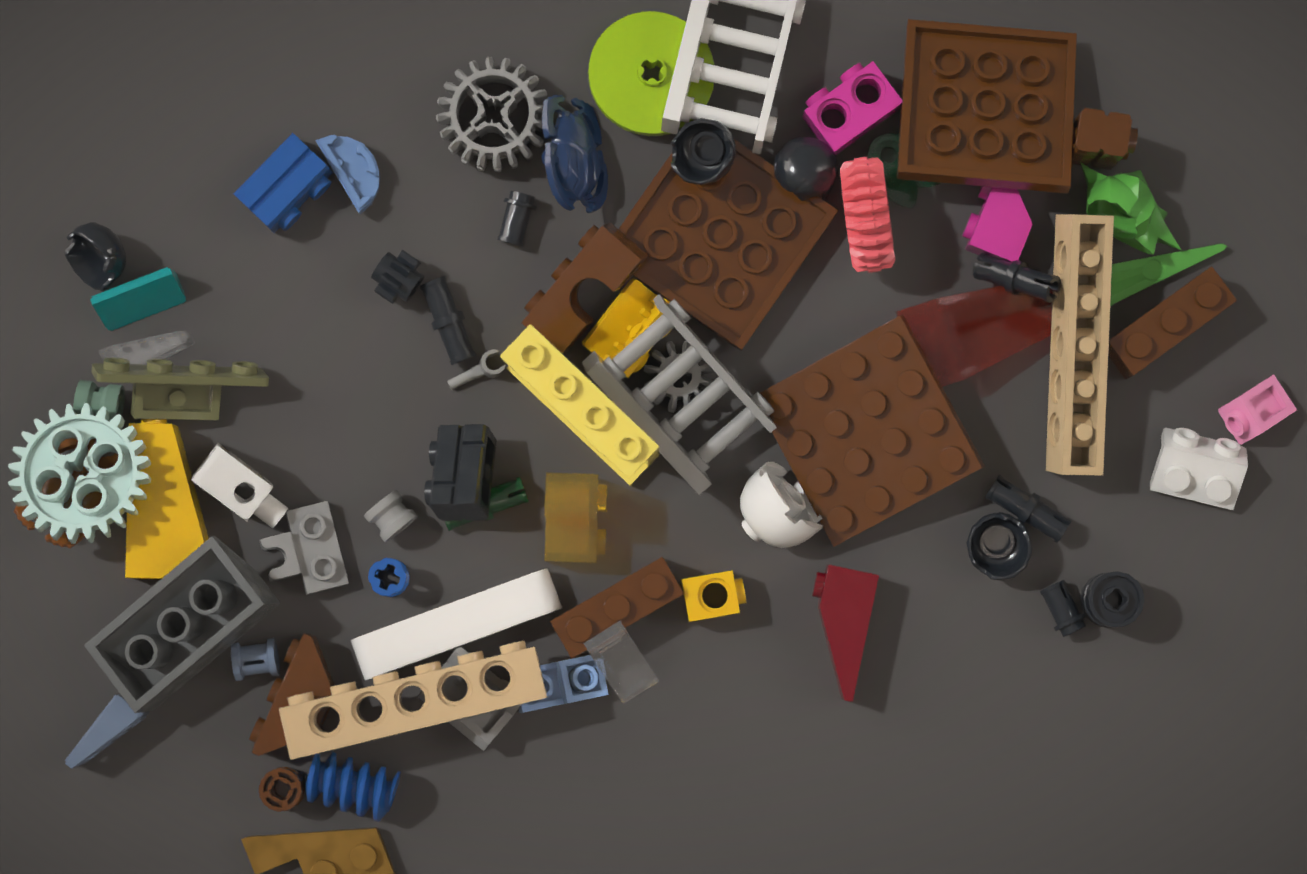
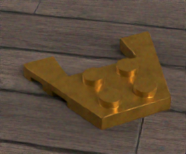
[241,827,396,874]

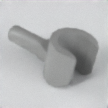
[447,349,506,390]

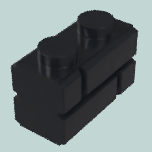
[424,424,497,521]

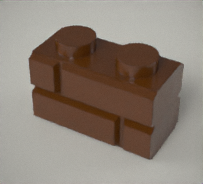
[1072,108,1138,170]

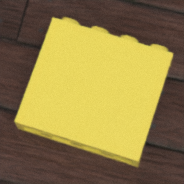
[500,324,659,486]

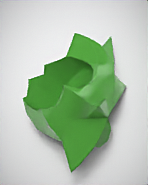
[1080,162,1182,254]

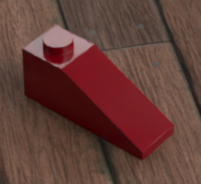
[812,564,879,702]

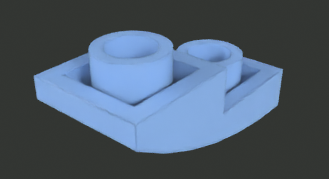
[519,653,609,713]

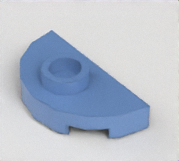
[315,135,380,214]

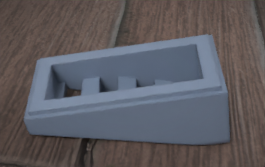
[65,694,149,769]

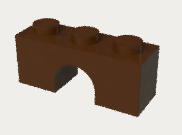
[521,223,649,355]
[1108,266,1237,380]
[550,556,684,659]

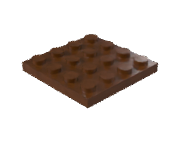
[897,19,1077,194]
[618,139,839,351]
[760,315,985,547]

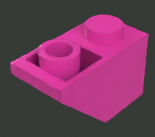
[962,186,1033,262]

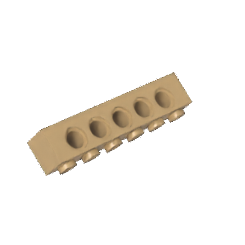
[1046,214,1114,476]
[279,640,547,760]

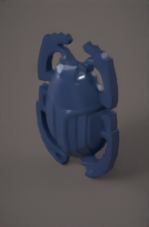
[542,95,608,214]

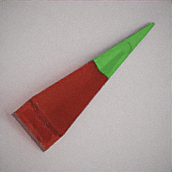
[895,244,1227,387]

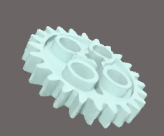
[8,403,152,544]

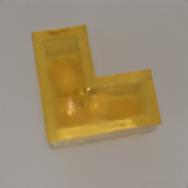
[544,472,608,564]

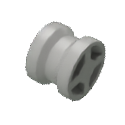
[364,490,418,543]

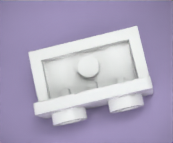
[1150,428,1248,510]

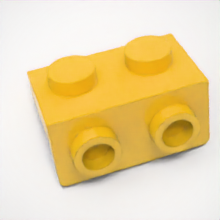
[582,278,670,378]

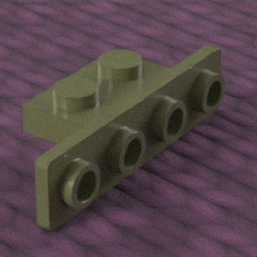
[91,357,269,420]

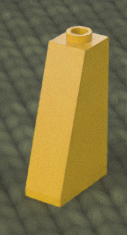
[125,419,209,579]

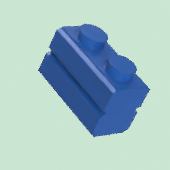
[234,133,333,233]

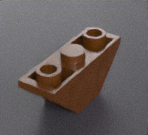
[249,633,335,756]

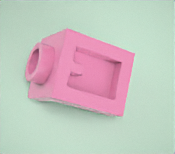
[1218,375,1297,445]

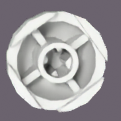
[740,462,823,548]

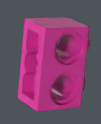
[802,61,902,155]

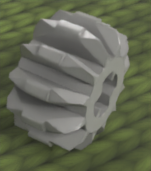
[644,341,714,413]

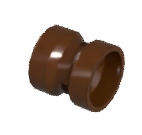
[259,766,306,812]

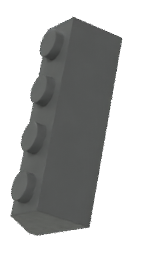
[84,536,281,713]

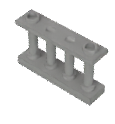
[582,294,777,495]

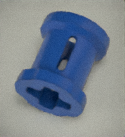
[368,558,410,597]

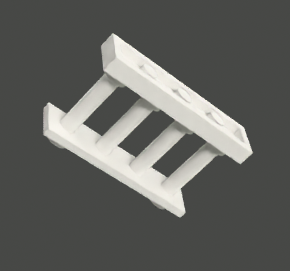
[661,0,806,154]

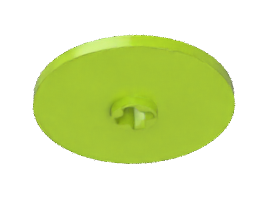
[588,11,714,136]

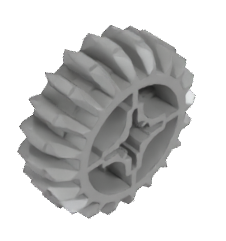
[436,57,548,172]

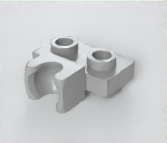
[259,501,349,595]

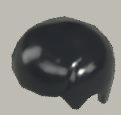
[670,118,736,185]
[774,137,838,201]
[65,222,126,290]
[966,512,1032,580]

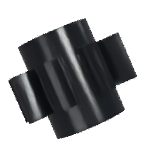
[371,250,424,304]

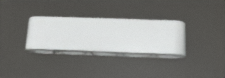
[350,568,562,681]

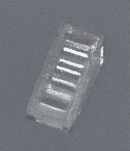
[98,330,195,365]

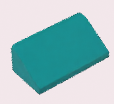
[90,267,186,331]

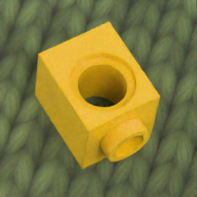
[681,570,746,622]

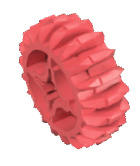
[840,157,895,273]

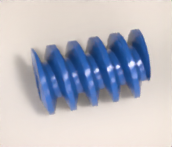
[306,752,401,822]

